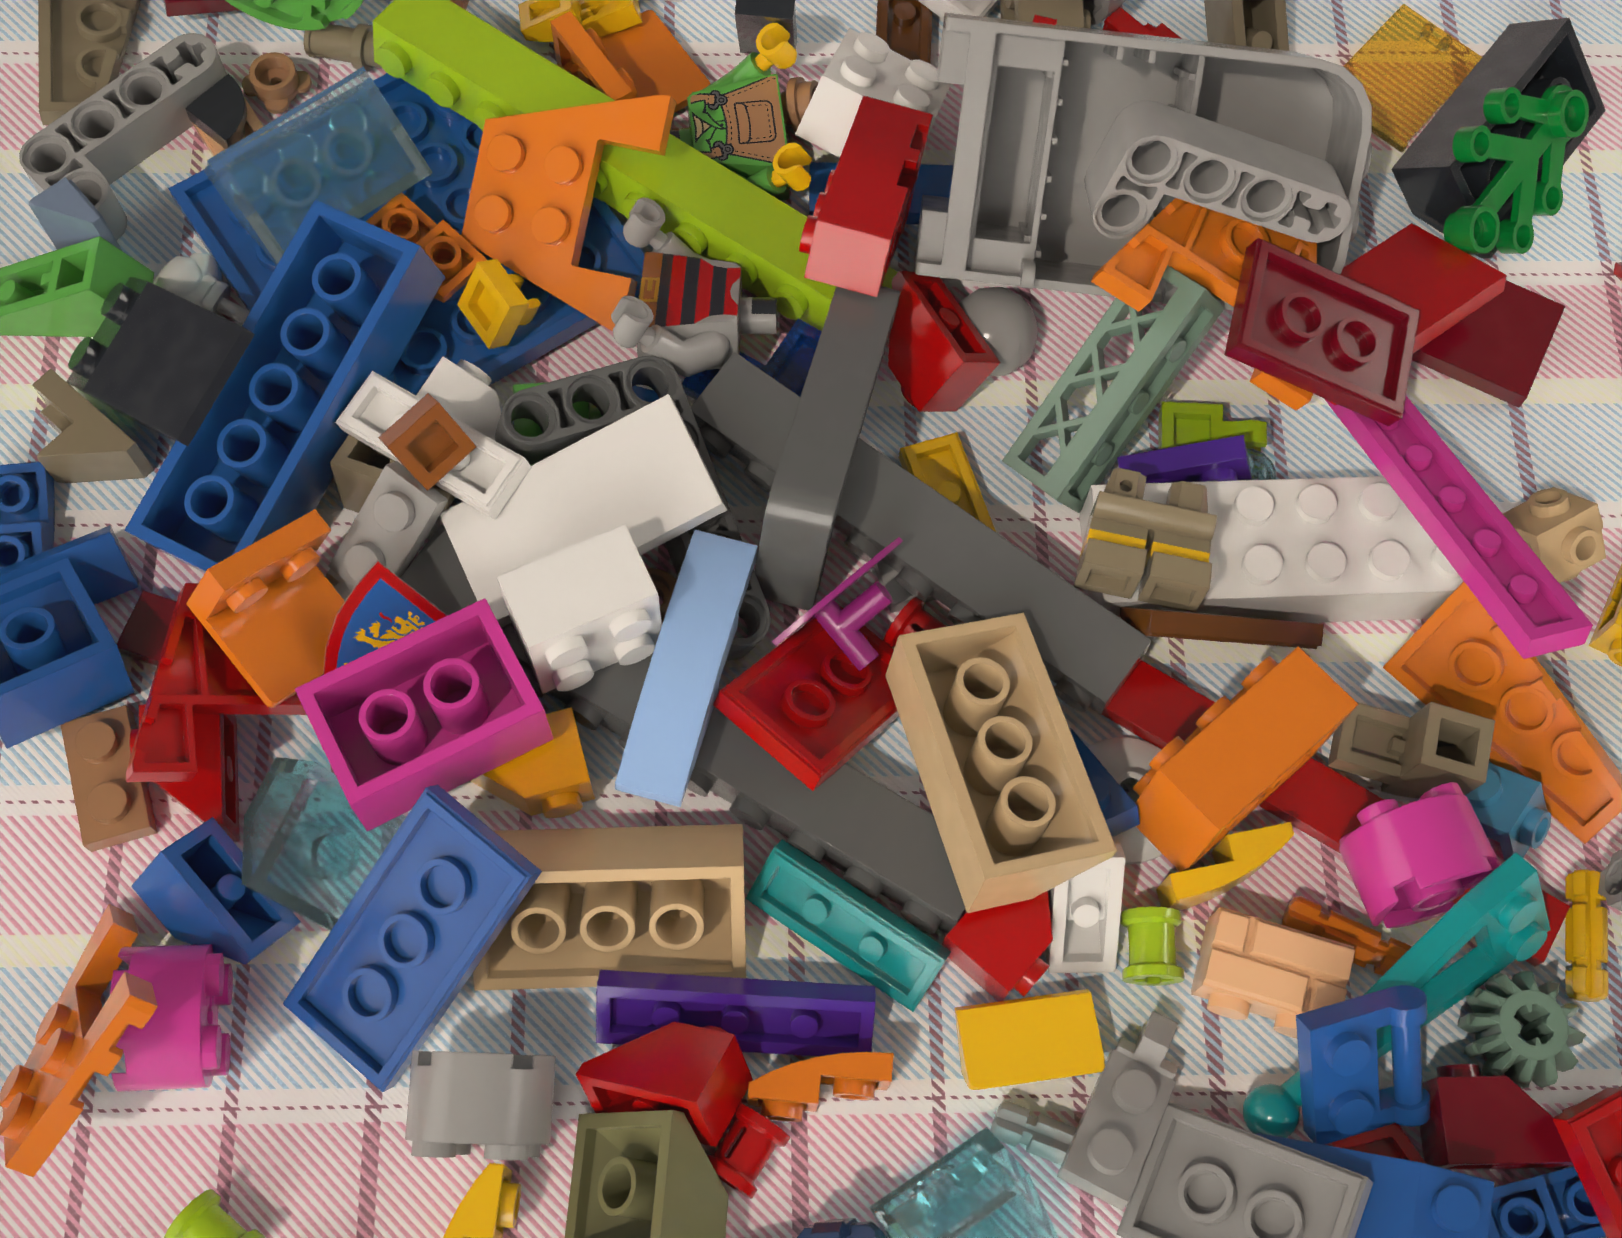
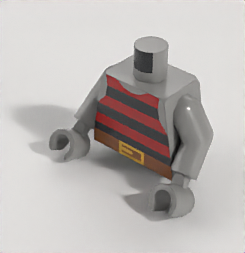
[611,198,777,377]

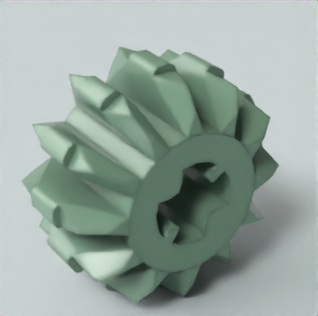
[1457,970,1586,1089]

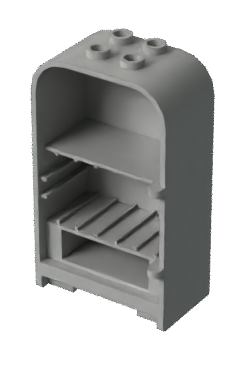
[915,13,1372,311]

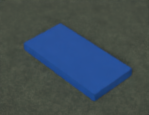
[283,785,542,1092]

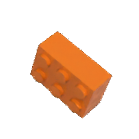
[1133,646,1359,872]

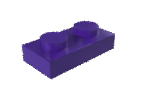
[1117,435,1252,483]

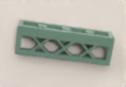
[1002,265,1225,513]

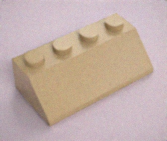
[885,613,1117,913]
[473,824,746,991]

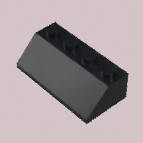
[1391,18,1606,258]

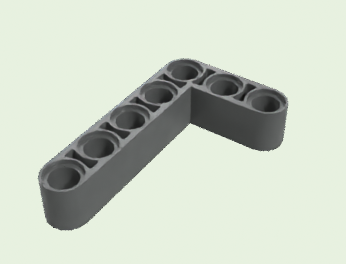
[754,286,901,611]
[495,355,771,661]

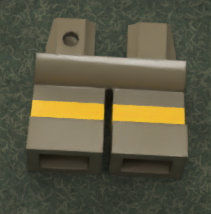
[1073,468,1217,613]

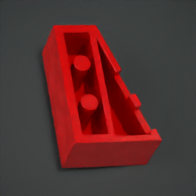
[799,95,933,297]

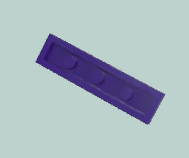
[596,970,876,1056]

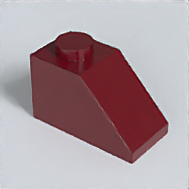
[1420,1064,1574,1170]

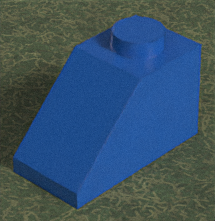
[131,817,301,965]

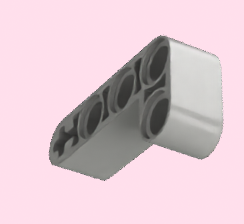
[19,33,227,241]
[1084,100,1352,243]

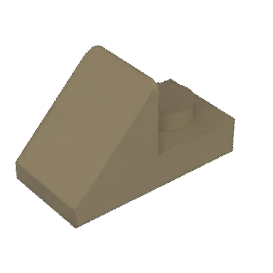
[32,369,154,483]

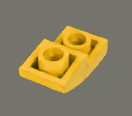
[443,1163,521,1238]

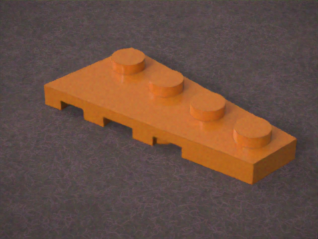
[1383,581,1622,844]

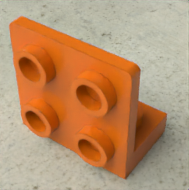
[550,10,710,113]
[186,509,345,708]

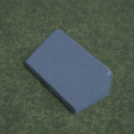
[29,177,121,250]

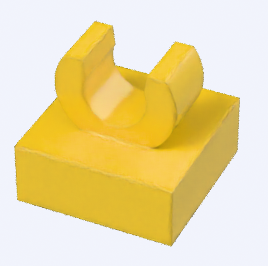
[457,259,541,349]

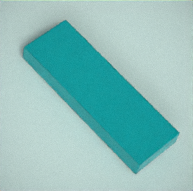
[745,839,951,1012]

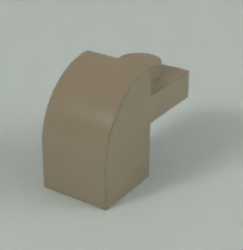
[1328,702,1495,799]

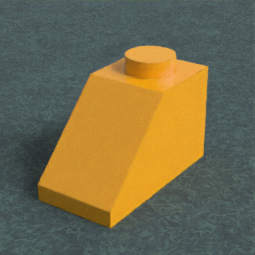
[470,707,595,818]

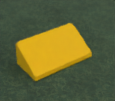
[954,989,1105,1090]

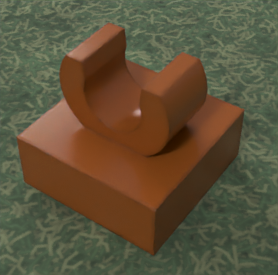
[378,393,477,491]

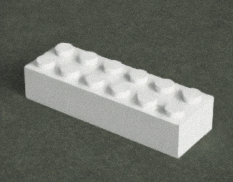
[1079,476,1463,623]

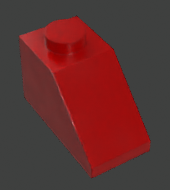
[888,271,1000,412]
[129,704,240,842]
[942,891,1053,1001]
[576,1021,753,1147]

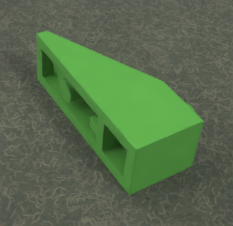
[0,236,155,337]

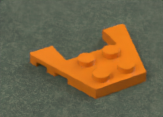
[461,94,676,331]
[1091,198,1317,411]
[0,904,158,1177]

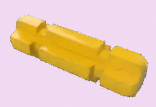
[1565,869,1609,1002]

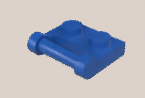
[1296,985,1431,1145]

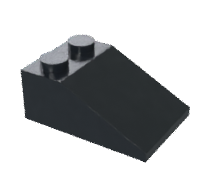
[66,277,255,446]

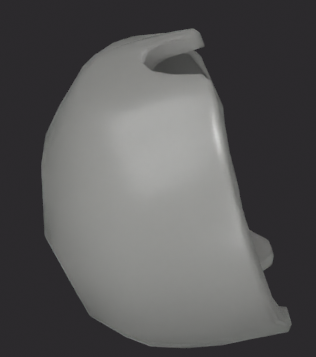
[959,287,1038,377]

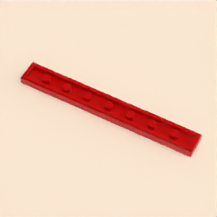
[1089,660,1571,967]

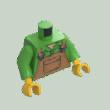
[670,23,812,200]

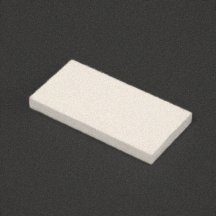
[440,394,727,628]

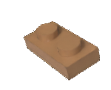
[61,705,157,852]

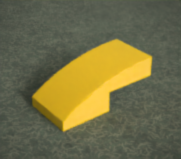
[518,0,642,42]
[1156,822,1295,911]

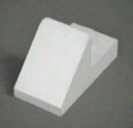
[1046,843,1126,973]

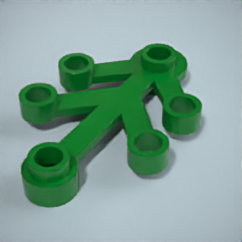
[1443,85,1589,254]

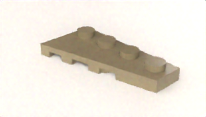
[38,0,141,125]

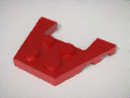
[126,583,338,782]

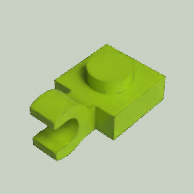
[1158,401,1267,462]

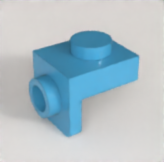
[1465,763,1551,861]

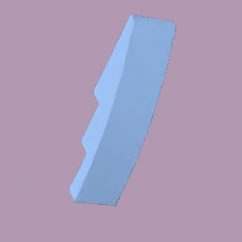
[615,530,758,807]

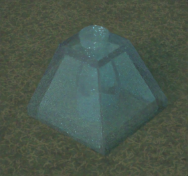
[242,757,406,932]

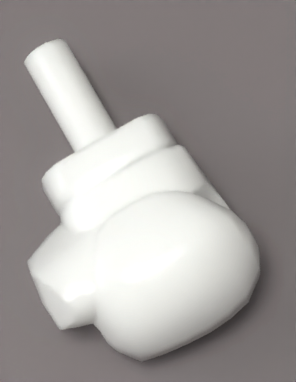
[154,253,250,323]

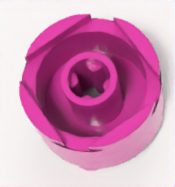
[1339,782,1501,928]
[110,944,233,1092]

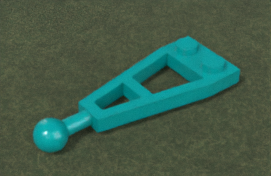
[1243,852,1550,1138]

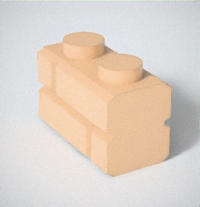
[1191,907,1355,1039]

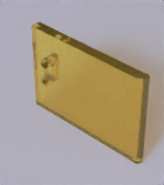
[1344,4,1482,152]

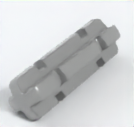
[991,1101,1077,1165]

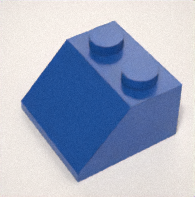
[0,558,135,749]

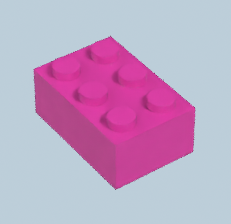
[295,598,554,832]

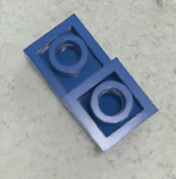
[0,462,55,569]
[1488,1166,1606,1238]

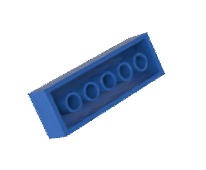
[124,200,445,573]

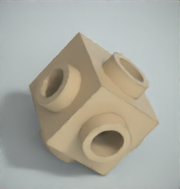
[1503,487,1606,583]

